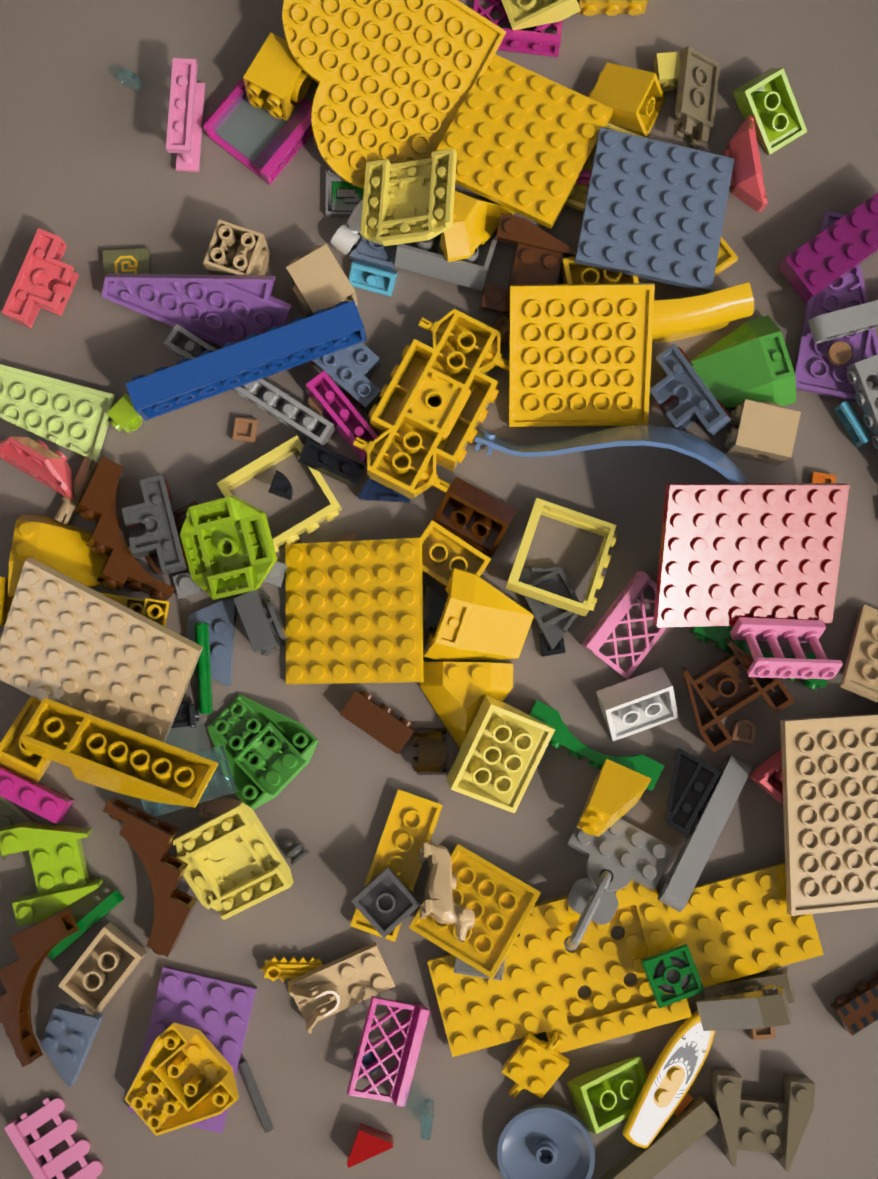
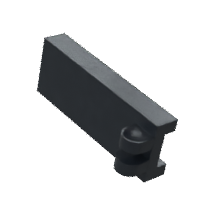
[297,439,364,488]

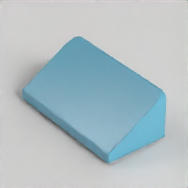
[348,260,398,297]
[834,400,872,447]

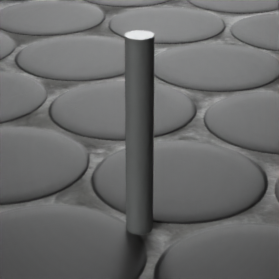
[238,1060,274,1133]

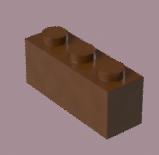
[340,690,414,755]

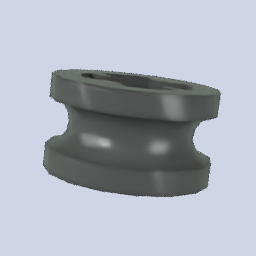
[285,843,309,865]

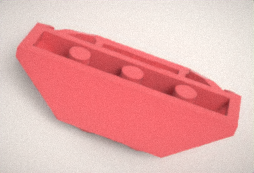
[723,115,768,212]
[0,437,75,501]

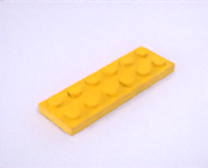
[350,789,443,942]

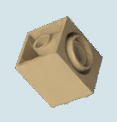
[203,220,270,275]
[286,244,358,316]
[724,399,801,466]

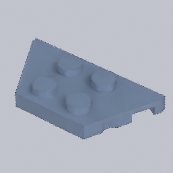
[186,596,236,686]
[40,1004,104,1088]

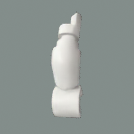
[331,200,363,255]

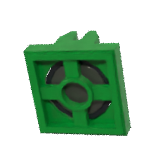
[640,942,705,1009]

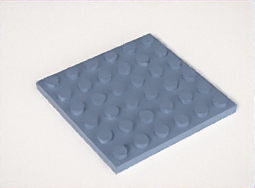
[574,127,734,293]

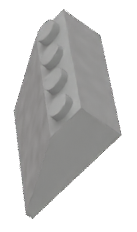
[394,232,497,291]

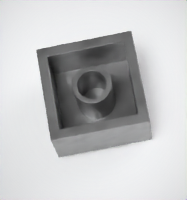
[351,865,421,938]

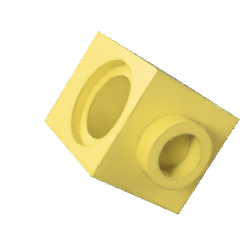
[653,52,681,91]

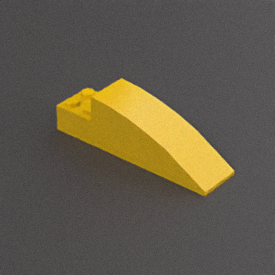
[19,697,218,808]

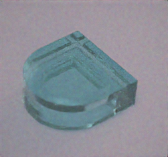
[116,68,143,93]

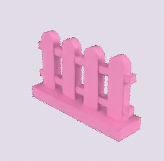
[4,1097,103,1179]

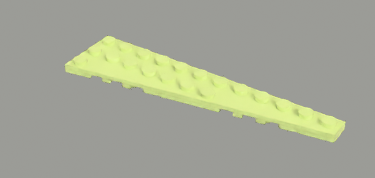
[0,364,117,462]

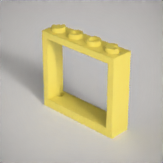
[217,435,342,554]
[505,498,617,617]

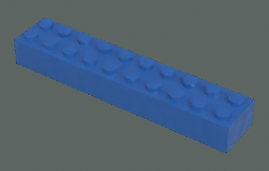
[125,301,367,421]

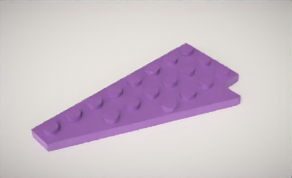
[794,210,878,402]
[101,273,292,347]

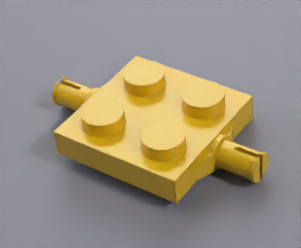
[501,1032,569,1099]

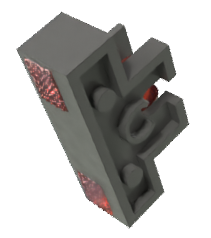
[121,474,188,575]

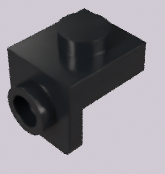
[171,702,199,728]

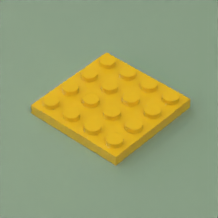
[409,844,541,980]

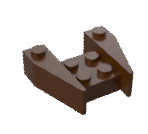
[479,213,576,314]
[681,638,795,753]

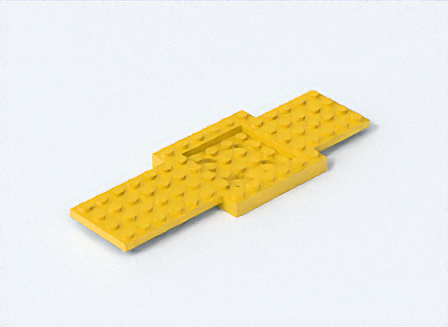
[427,862,824,1057]

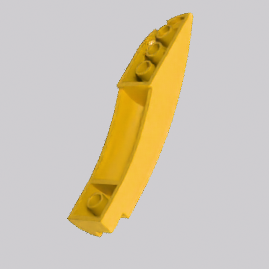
[652,282,754,344]

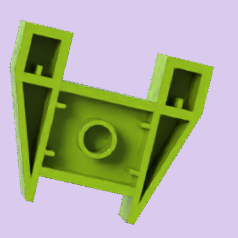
[0,822,104,927]

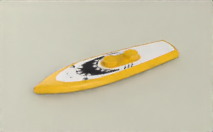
[622,1010,715,1149]

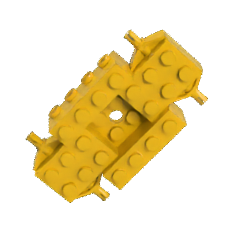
[353,309,509,499]

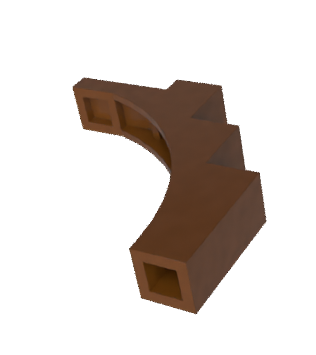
[75,456,175,601]
[0,908,79,1067]

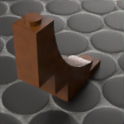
[103,796,198,957]

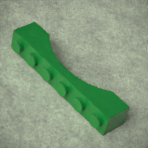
[690,626,830,691]
[528,700,664,791]

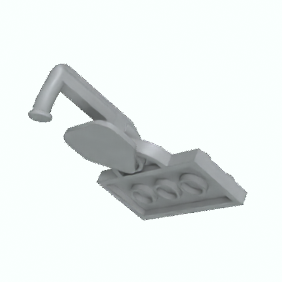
[564,819,674,951]

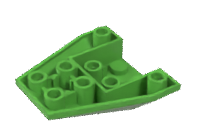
[689,315,796,408]
[207,694,318,809]

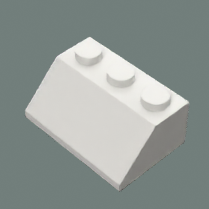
[596,668,679,741]

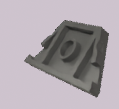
[509,567,580,650]

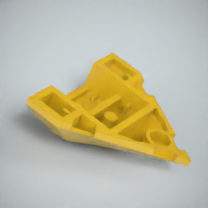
[440,191,516,262]
[419,662,513,749]

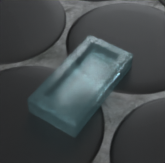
[420,1099,434,1140]

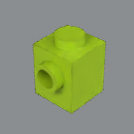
[106,393,143,434]

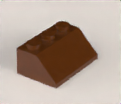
[433,477,518,558]

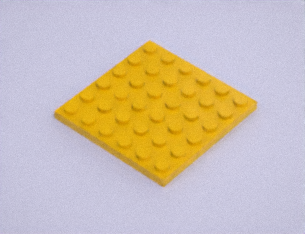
[436,54,614,229]
[509,283,655,427]
[285,538,424,684]

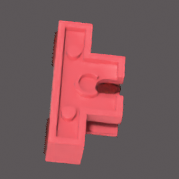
[1,228,79,329]

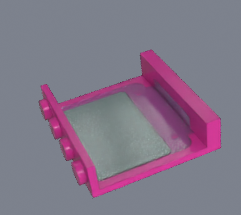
[203,80,313,185]

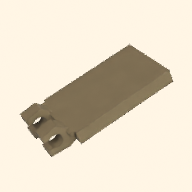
[674,46,721,147]

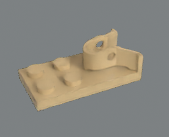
[288,942,395,1034]

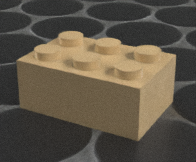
[58,922,148,1014]

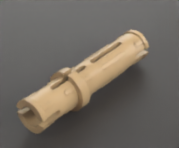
[53,457,98,525]

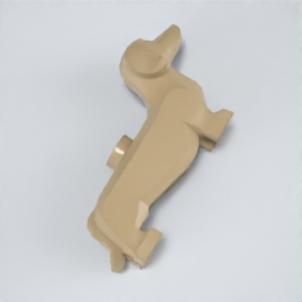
[418,841,475,942]

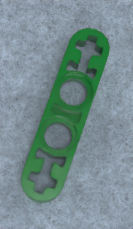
[48,889,125,960]

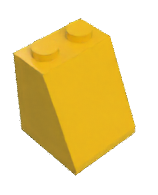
[588,62,666,138]
[577,759,651,837]

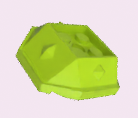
[180,496,277,600]

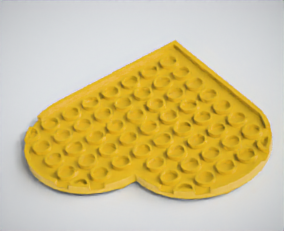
[282,0,506,190]

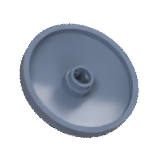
[497,1104,595,1179]

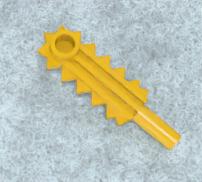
[260,956,323,982]

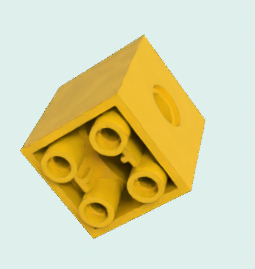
[243,32,313,121]

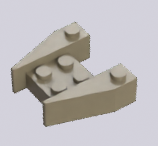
[696,966,795,1031]
[710,1067,815,1171]

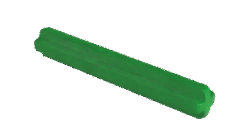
[194,622,213,714]

